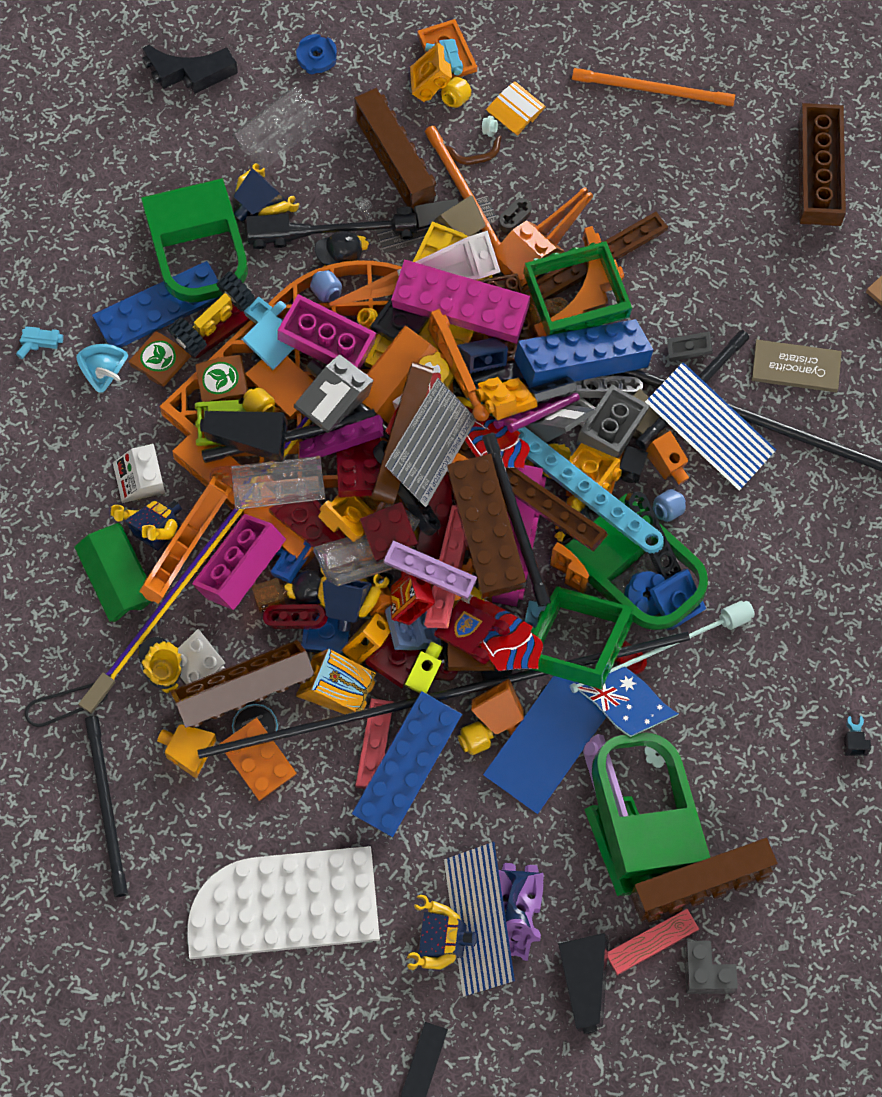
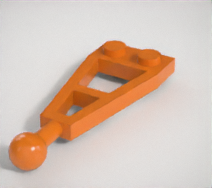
[428,309,490,421]

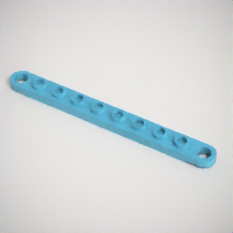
[495,418,664,554]

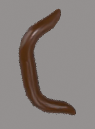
[446,136,501,165]

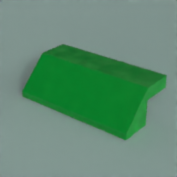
[74,523,152,622]
[584,796,663,896]

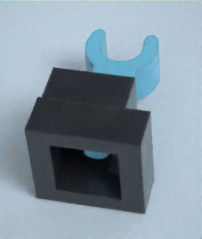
[844,716,871,756]

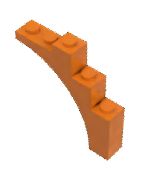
[534,226,624,337]
[139,476,232,604]

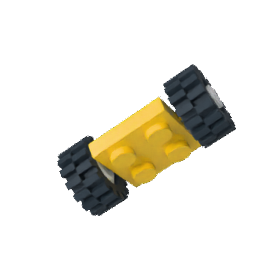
[168,271,256,357]

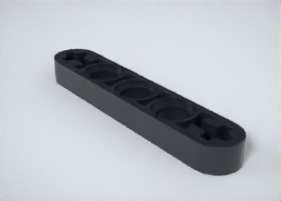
[373,440,441,536]
[625,492,681,580]

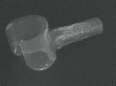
[358,198,374,222]

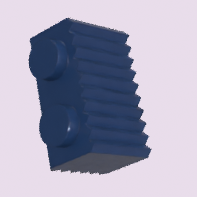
[457,337,508,373]

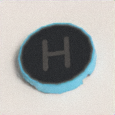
[232,704,278,734]

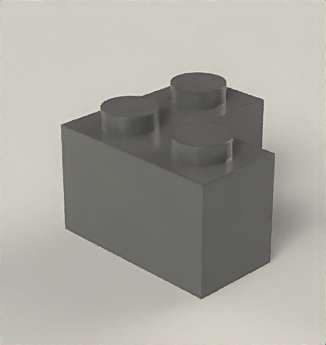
[684,941,738,994]

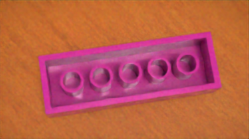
[391,259,530,344]
[492,465,546,607]

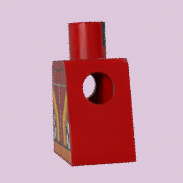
[391,571,435,625]

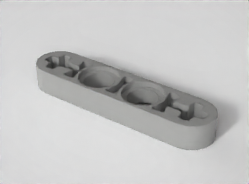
[568,376,643,398]

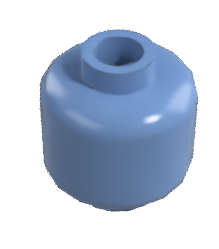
[310,270,342,303]
[652,489,686,522]

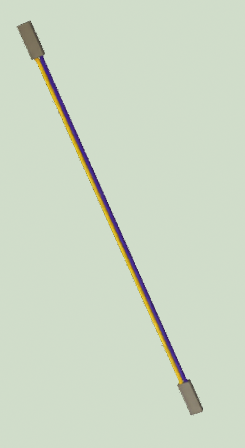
[78,416,312,714]

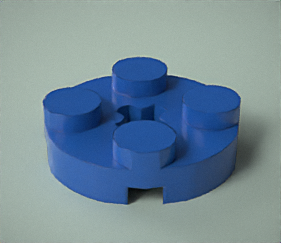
[296,34,337,74]
[624,571,665,616]

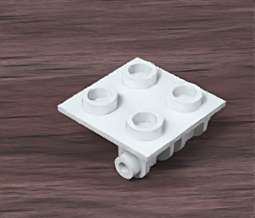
[178,629,225,684]

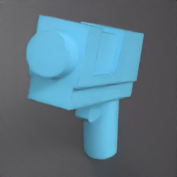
[425,39,463,75]
[16,326,63,359]

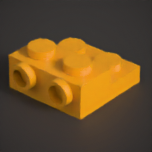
[410,43,452,102]
[476,377,537,420]
[568,443,622,492]
[318,495,374,542]

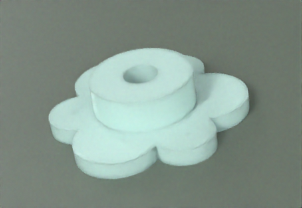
[644,746,666,768]

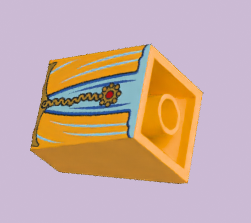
[296,649,376,714]

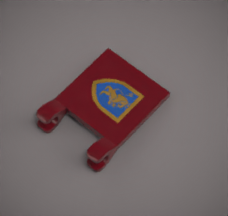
[434,600,510,665]

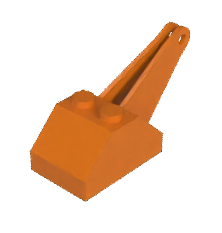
[494,187,593,287]

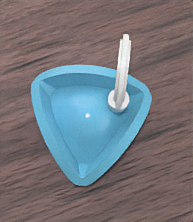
[76,344,128,392]

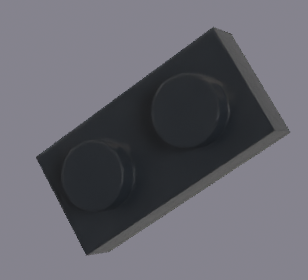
[527,376,577,403]

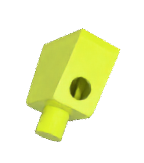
[404,642,443,693]

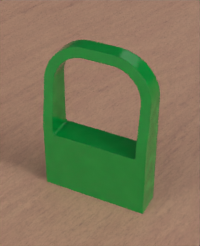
[141,178,248,302]
[565,493,708,630]
[592,733,710,880]

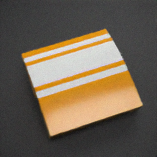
[486,82,546,136]

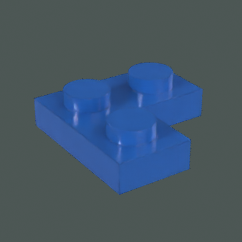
[270,541,311,584]

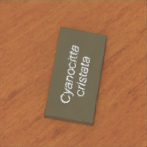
[751,339,842,393]

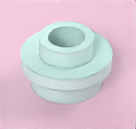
[482,116,498,137]

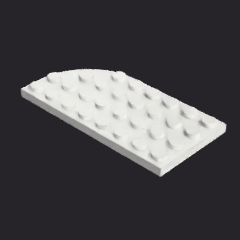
[188,846,380,959]

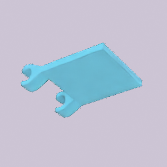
[241,301,294,370]

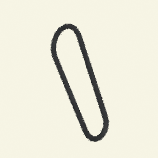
[25,683,108,727]

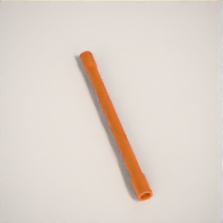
[572,68,735,107]
[425,126,501,251]

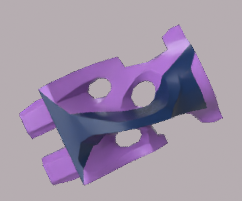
[499,863,544,961]

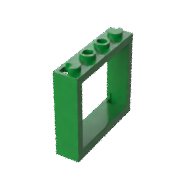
[523,241,632,335]
[531,586,633,690]

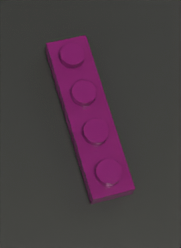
[299,415,383,463]

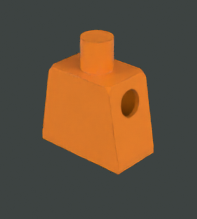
[646,431,689,485]
[471,679,524,735]

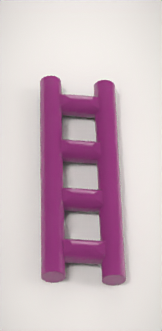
[494,392,580,433]

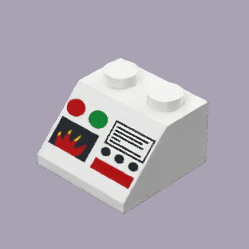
[113,444,165,503]

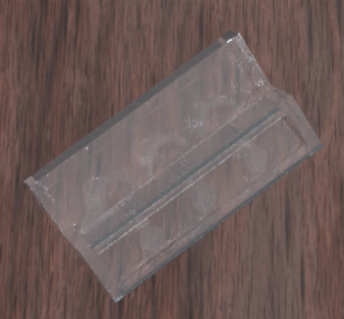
[232,86,325,169]
[232,456,325,510]
[313,535,395,586]

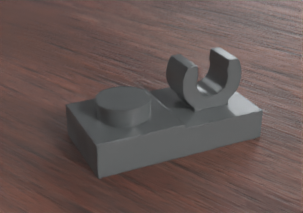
[667,331,713,362]

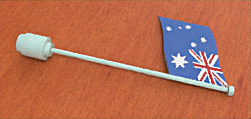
[570,601,755,737]

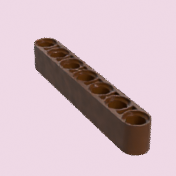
[371,362,434,505]

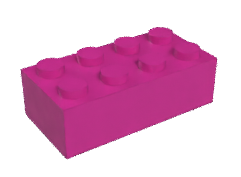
[277,294,376,369]
[192,514,286,610]

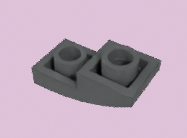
[413,199,458,228]

